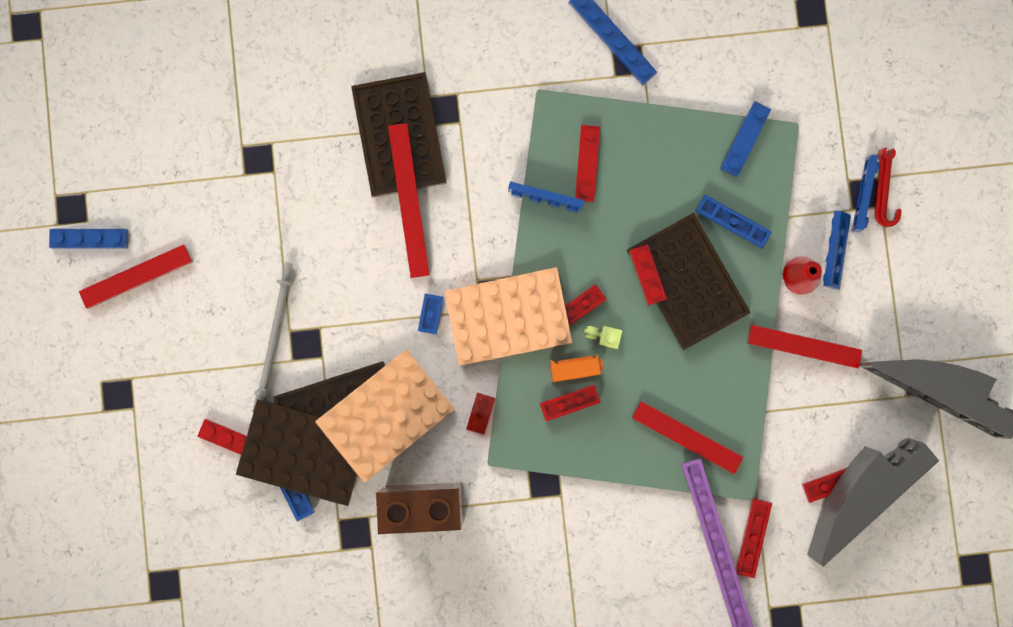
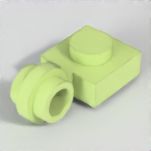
[584,326,622,349]

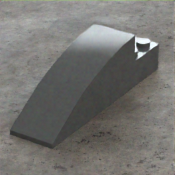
[860,359,1013,439]
[807,438,939,567]

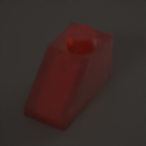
[466,392,496,435]

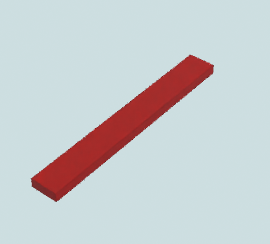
[388,123,430,278]

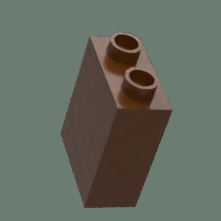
[376,482,464,535]

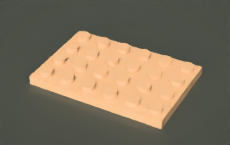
[445,267,573,366]
[315,349,454,483]

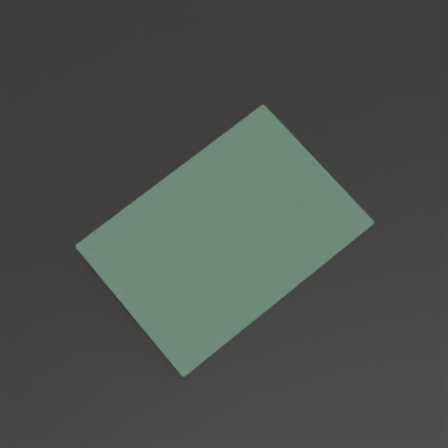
[487,89,799,501]

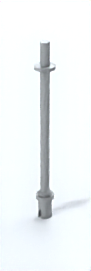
[252,262,293,412]

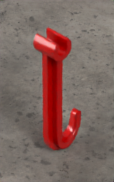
[874,147,902,227]

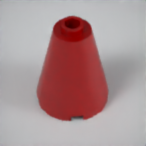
[782,257,822,295]

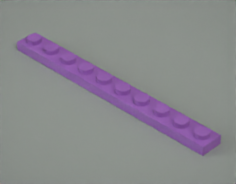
[681,458,753,627]

